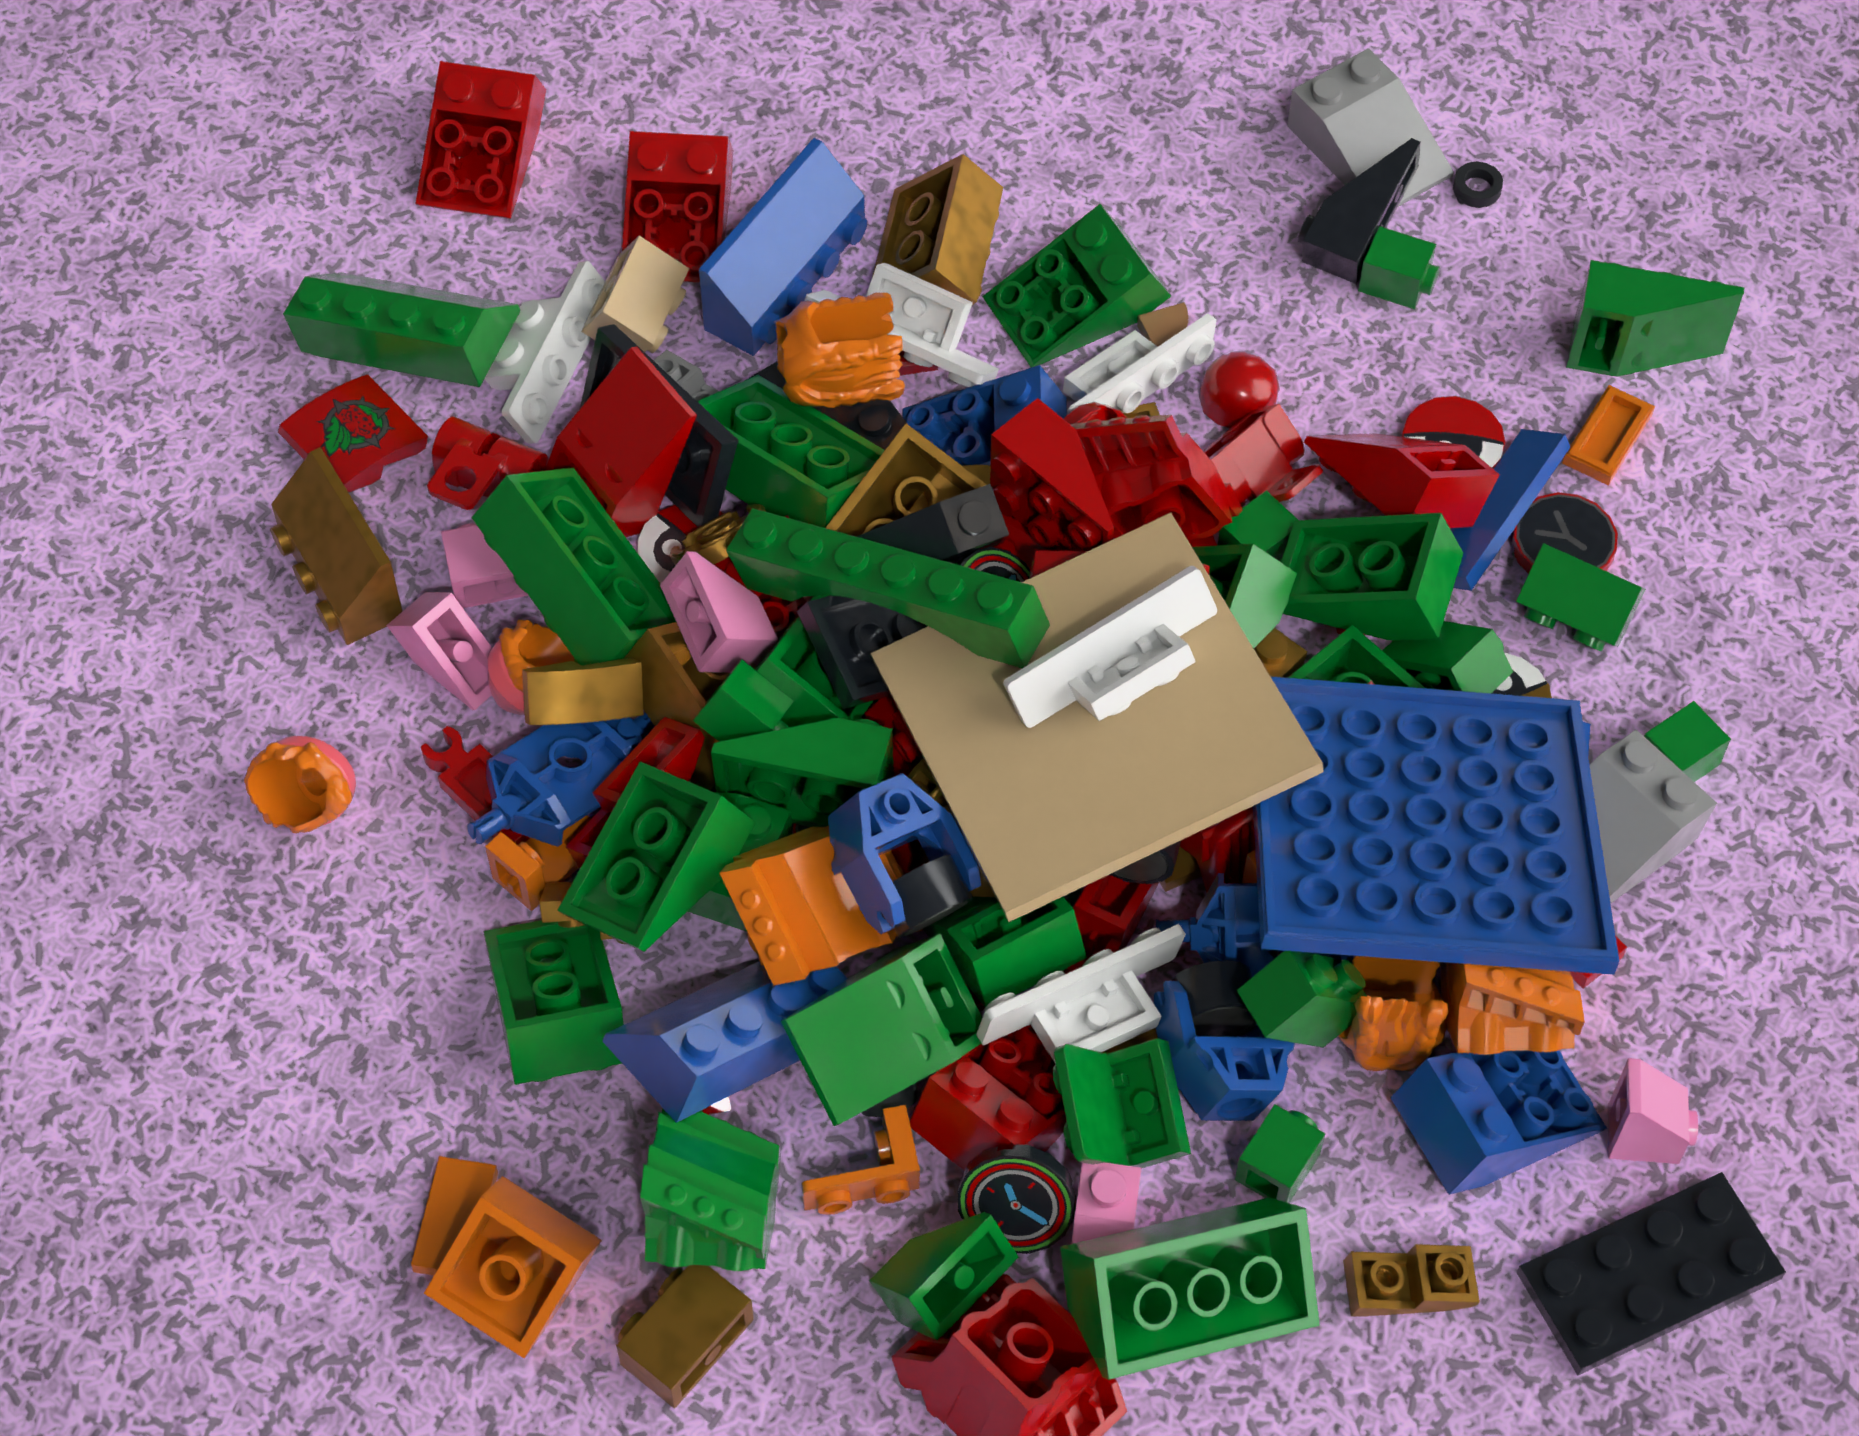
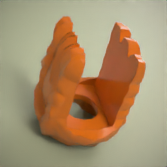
[774,293,905,408]
[1338,956,1448,1071]

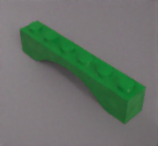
[726,508,1050,668]

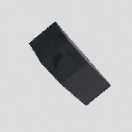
[1298,138,1421,284]
[857,484,1009,563]

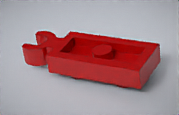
[421,726,530,845]

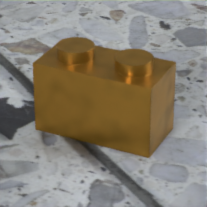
[616,1265,754,1409]

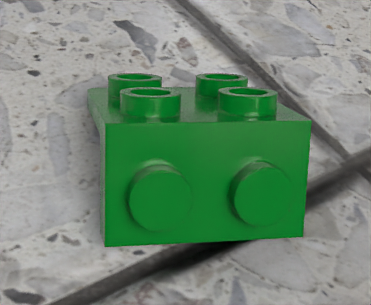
[1053,1038,1191,1169]

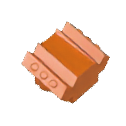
[720,826,923,985]
[1440,962,1585,1055]

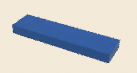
[1451,429,1570,591]

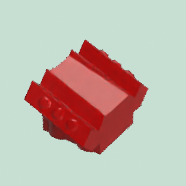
[1070,415,1243,541]
[891,1274,1127,1436]

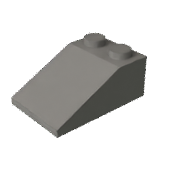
[1287,48,1454,207]
[1590,730,1717,903]

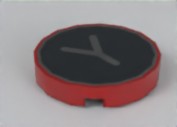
[1512,492,1618,574]

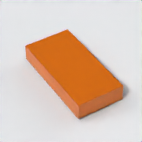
[1562,385,1655,486]
[411,1156,498,1275]

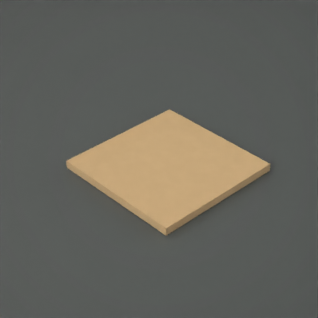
[871,513,1324,922]

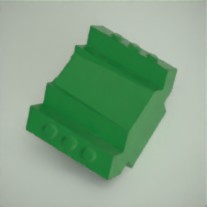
[640,1108,781,1271]

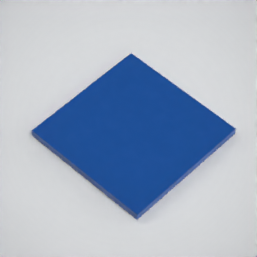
[1253,676,1619,975]

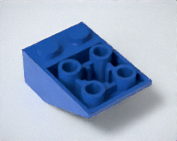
[903,365,1067,466]
[1390,1050,1607,1195]

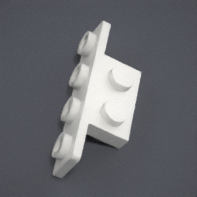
[485,261,605,444]
[804,263,999,387]
[1063,313,1217,415]
[1003,566,1217,728]
[976,924,1186,1064]

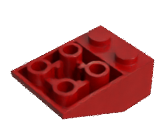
[415,61,546,219]
[622,131,733,283]
[545,346,697,537]
[990,398,1114,551]
[1303,433,1500,528]
[910,1024,1067,1171]

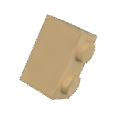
[581,236,689,353]

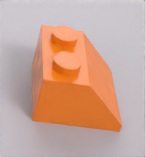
[424,1176,602,1359]

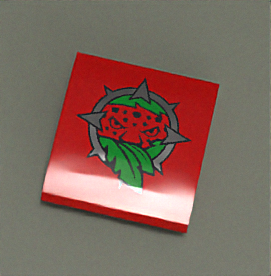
[278,374,429,493]

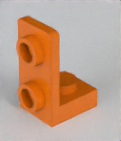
[485,815,591,911]
[801,1105,920,1215]

